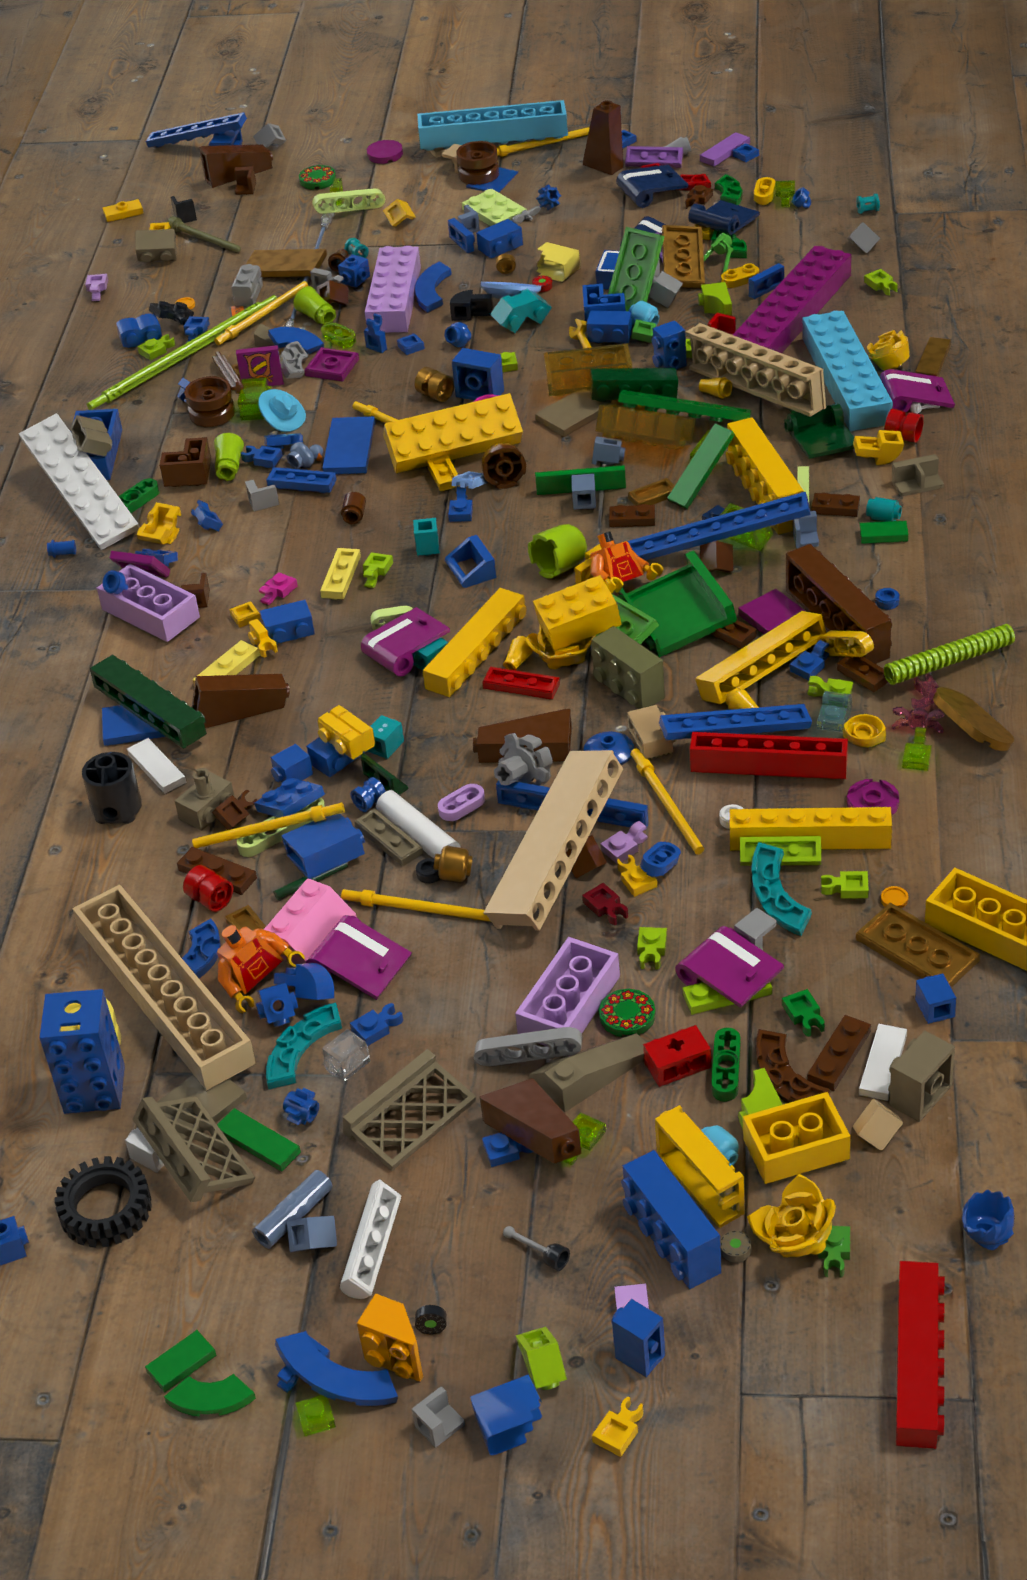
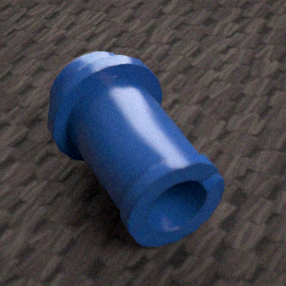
[47,540,76,558]

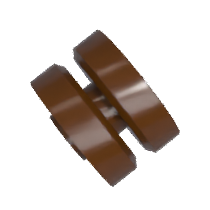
[456,141,499,185]
[184,376,235,427]

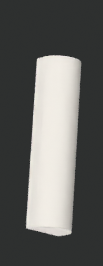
[376,790,461,859]
[340,1180,401,1299]

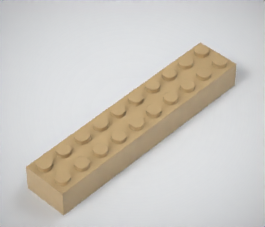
[72,885,256,1091]

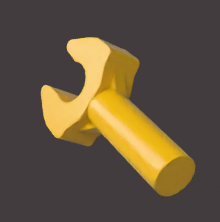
[569,319,592,353]

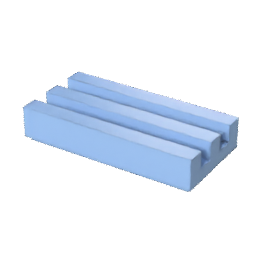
[452,471,488,489]

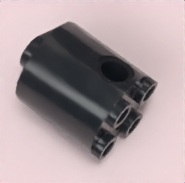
[82,752,142,824]

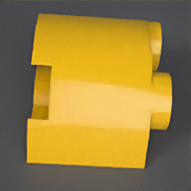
[137,502,181,545]

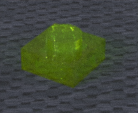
[295,1395,336,1437]

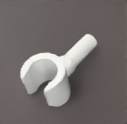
[910,402,940,414]

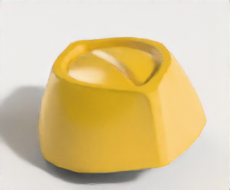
[843,714,886,747]

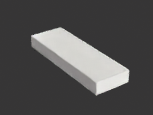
[127,738,186,794]
[859,1024,907,1101]

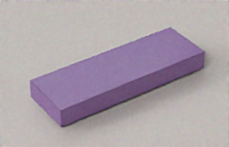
[700,132,750,166]
[625,146,683,168]

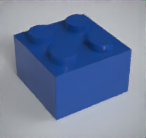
[452,348,504,400]

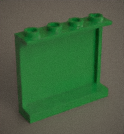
[617,550,737,658]

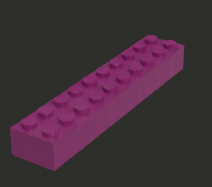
[733,246,852,353]

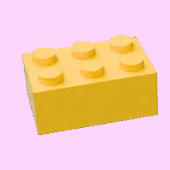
[533,575,622,651]
[743,1092,851,1184]

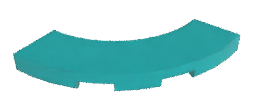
[751,842,812,936]
[266,1002,342,1090]

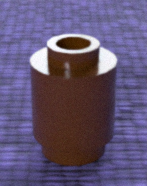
[341,492,366,524]

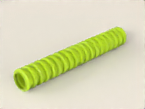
[884,624,1015,685]

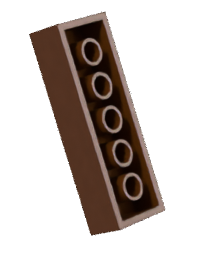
[786,544,892,664]

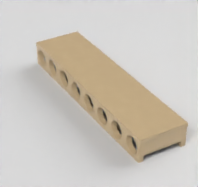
[685,323,826,417]
[483,750,623,931]

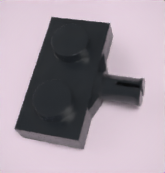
[149,301,194,326]

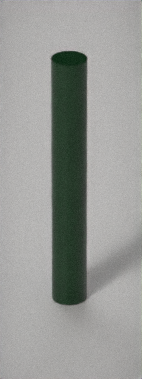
[273,862,348,900]

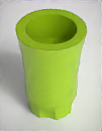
[293,286,336,326]
[214,433,244,481]

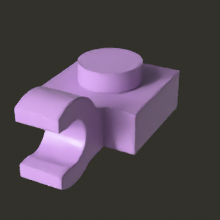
[85,274,108,301]
[600,821,648,864]

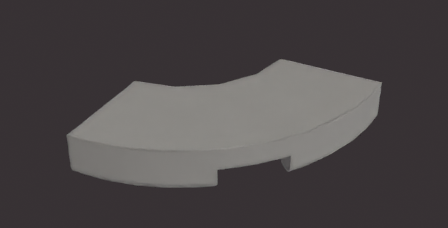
[280,341,308,379]

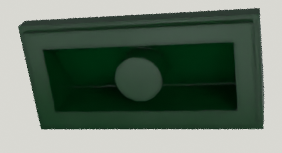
[361,753,409,795]

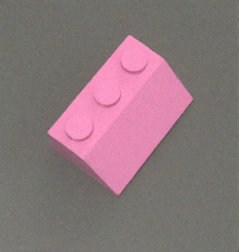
[264,878,356,964]

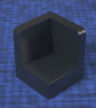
[170,196,197,223]

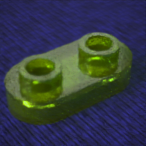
[321,322,356,348]

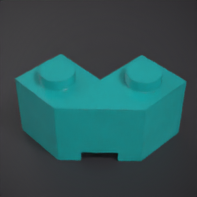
[490,289,552,333]

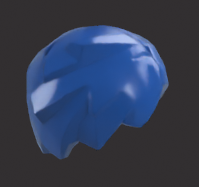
[962,1190,1015,1251]

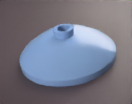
[480,281,541,299]

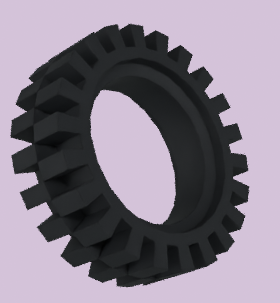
[54,1156,152,1248]

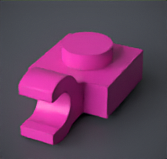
[259,572,298,605]

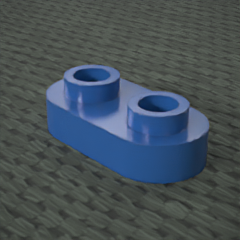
[640,842,681,877]

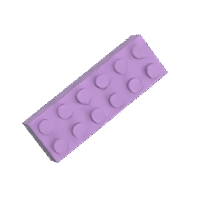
[365,246,421,333]

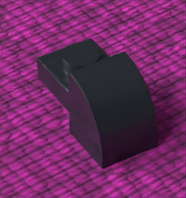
[450,290,493,321]

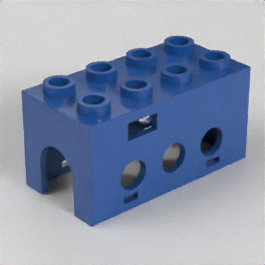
[40,989,125,1114]

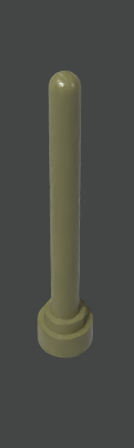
[167,216,241,253]

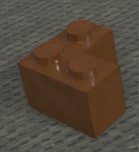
[159,437,211,487]

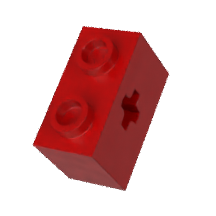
[643,1025,712,1087]

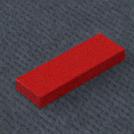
[482,667,560,700]

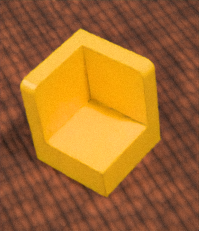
[383,199,416,227]

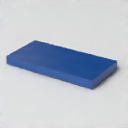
[322,416,375,474]

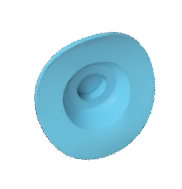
[258,389,306,432]

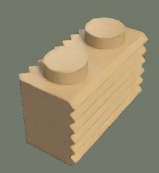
[627,705,676,759]

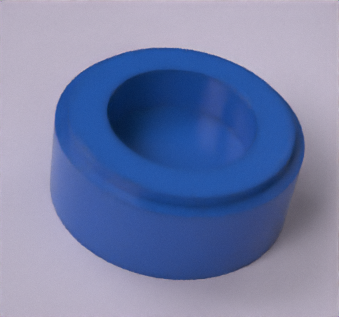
[875,588,900,610]

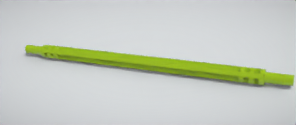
[87,295,277,410]

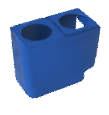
[470,1374,542,1456]

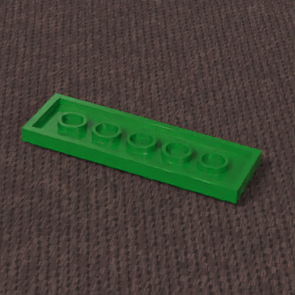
[618,390,752,422]

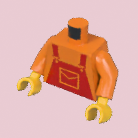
[590,531,663,593]
[217,925,305,1013]

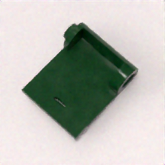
[784,403,854,459]

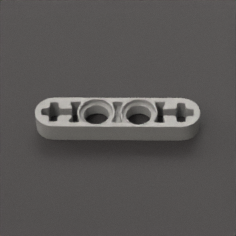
[474,1027,582,1066]

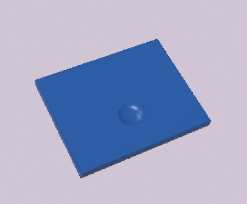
[466,167,519,193]

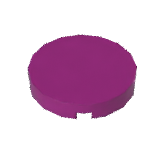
[366,140,403,164]
[847,779,899,816]

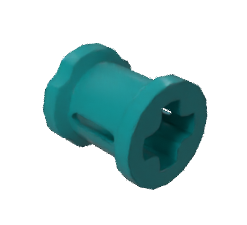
[856,193,880,214]
[344,237,369,258]

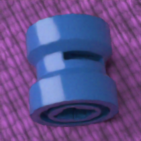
[350,777,386,812]

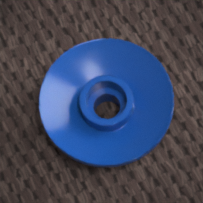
[584,731,634,765]

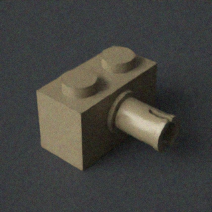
[175,768,235,831]

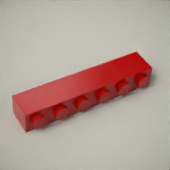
[690,732,848,779]
[896,1261,945,1449]

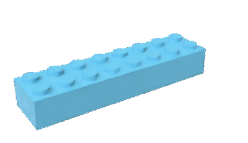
[417,100,568,151]
[802,311,893,431]

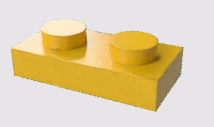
[427,455,460,491]

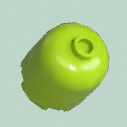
[528,524,587,578]

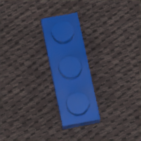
[266,467,337,493]

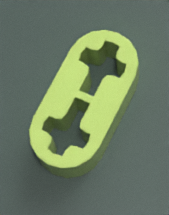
[371,606,413,630]

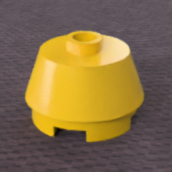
[867,330,910,370]

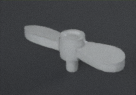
[512,206,541,225]

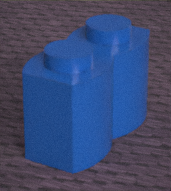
[116,314,162,348]

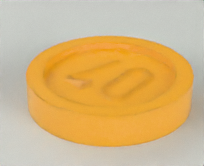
[175,297,195,310]
[881,886,908,908]

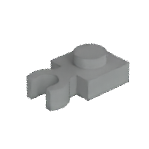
[310,268,344,290]

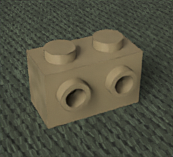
[135,229,177,262]

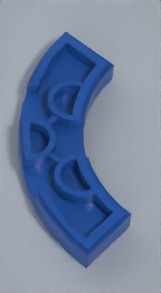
[415,261,452,313]
[275,1331,398,1406]

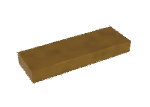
[915,337,951,377]

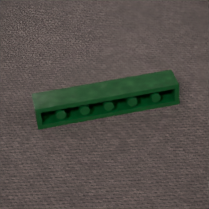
[90,654,207,749]

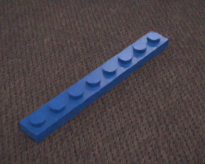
[627,492,811,561]

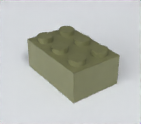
[591,626,665,709]

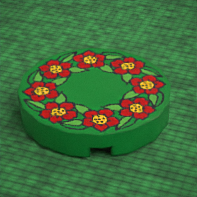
[299,165,336,190]
[599,988,656,1037]

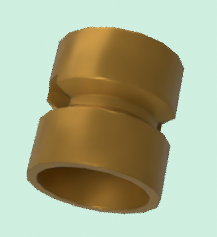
[414,367,454,402]

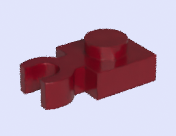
[582,883,628,925]

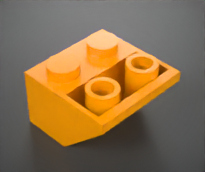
[357,1293,423,1382]

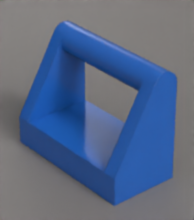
[445,535,496,588]

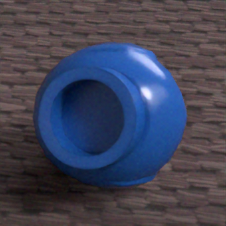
[444,322,472,348]

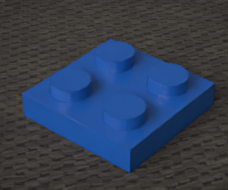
[254,778,325,818]

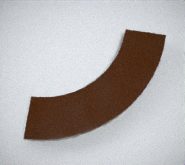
[756,1029,830,1103]

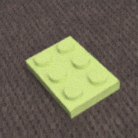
[462,189,527,226]

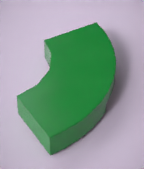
[715,174,743,205]
[711,230,747,258]
[164,1374,256,1417]

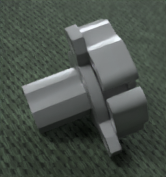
[494,733,553,786]

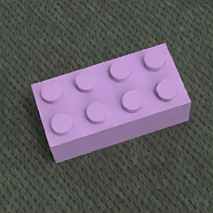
[97,564,200,642]
[515,937,620,1046]

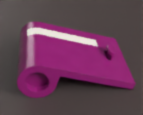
[879,369,955,413]
[361,607,450,676]
[306,915,412,1000]
[675,926,784,1008]

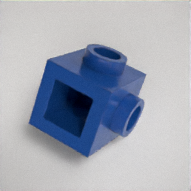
[338,254,370,287]
[256,983,298,1027]

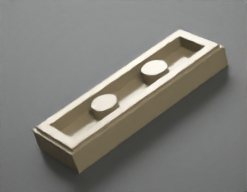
[355,809,423,867]

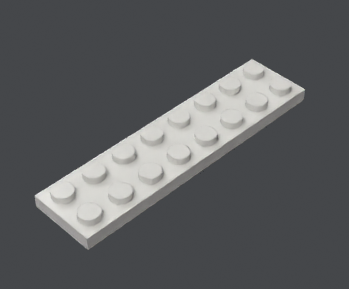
[19,413,140,550]

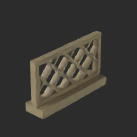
[343,1049,476,1171]
[132,1097,255,1203]

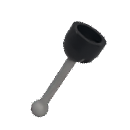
[503,1226,570,1271]

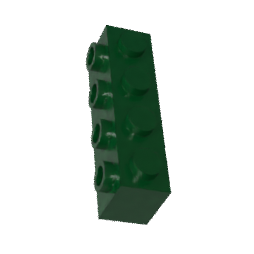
[589,368,679,402]

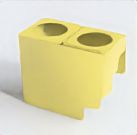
[537,242,580,282]

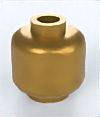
[433,846,473,882]

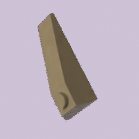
[529,1033,647,1112]

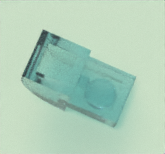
[817,691,852,732]

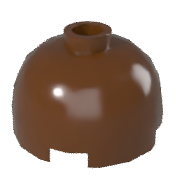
[481,443,527,489]

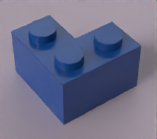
[582,284,626,322]

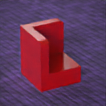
[708,313,736,335]

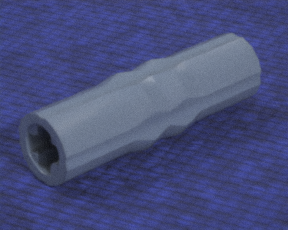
[252,1170,333,1248]

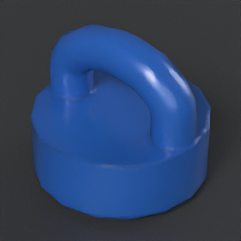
[791,187,811,208]
[103,570,129,594]

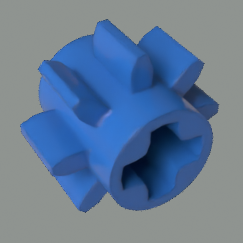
[536,184,561,210]
[283,1088,319,1125]

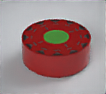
[532,275,552,293]

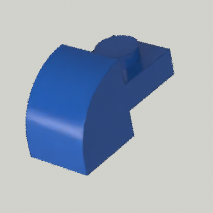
[274,963,334,1000]

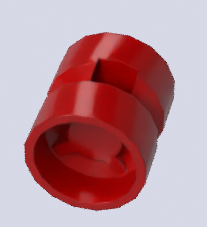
[884,408,924,443]
[183,865,234,912]

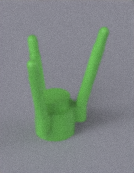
[703,233,733,273]

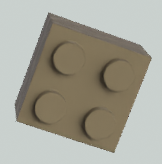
[888,1030,955,1122]

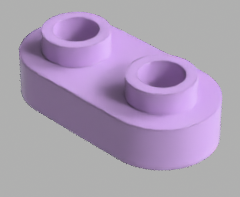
[438,784,485,821]

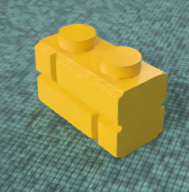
[317,705,375,760]

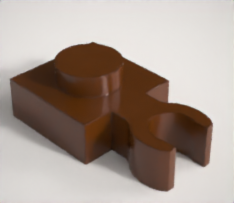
[685,185,713,209]
[212,790,257,830]

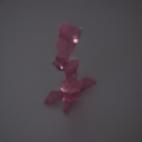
[892,674,944,733]

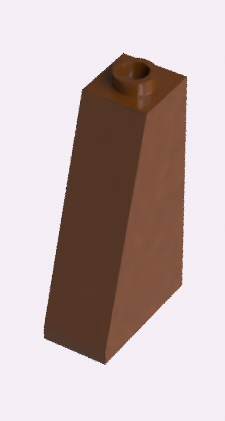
[583,100,624,175]
[199,144,273,188]
[191,674,290,728]
[473,709,572,763]
[480,1078,582,1164]

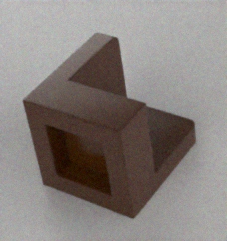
[234,166,256,195]
[317,280,348,306]
[700,541,734,572]
[181,573,210,608]
[566,835,607,878]

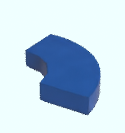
[268,327,324,354]
[182,919,221,978]

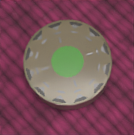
[720,1231,751,1263]

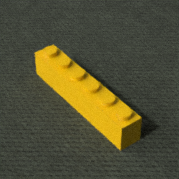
[423,588,527,697]
[695,611,827,704]
[730,807,892,851]

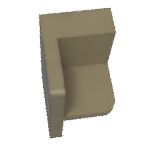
[892,454,944,496]

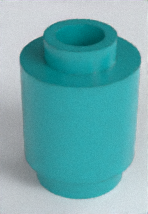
[866,497,902,522]

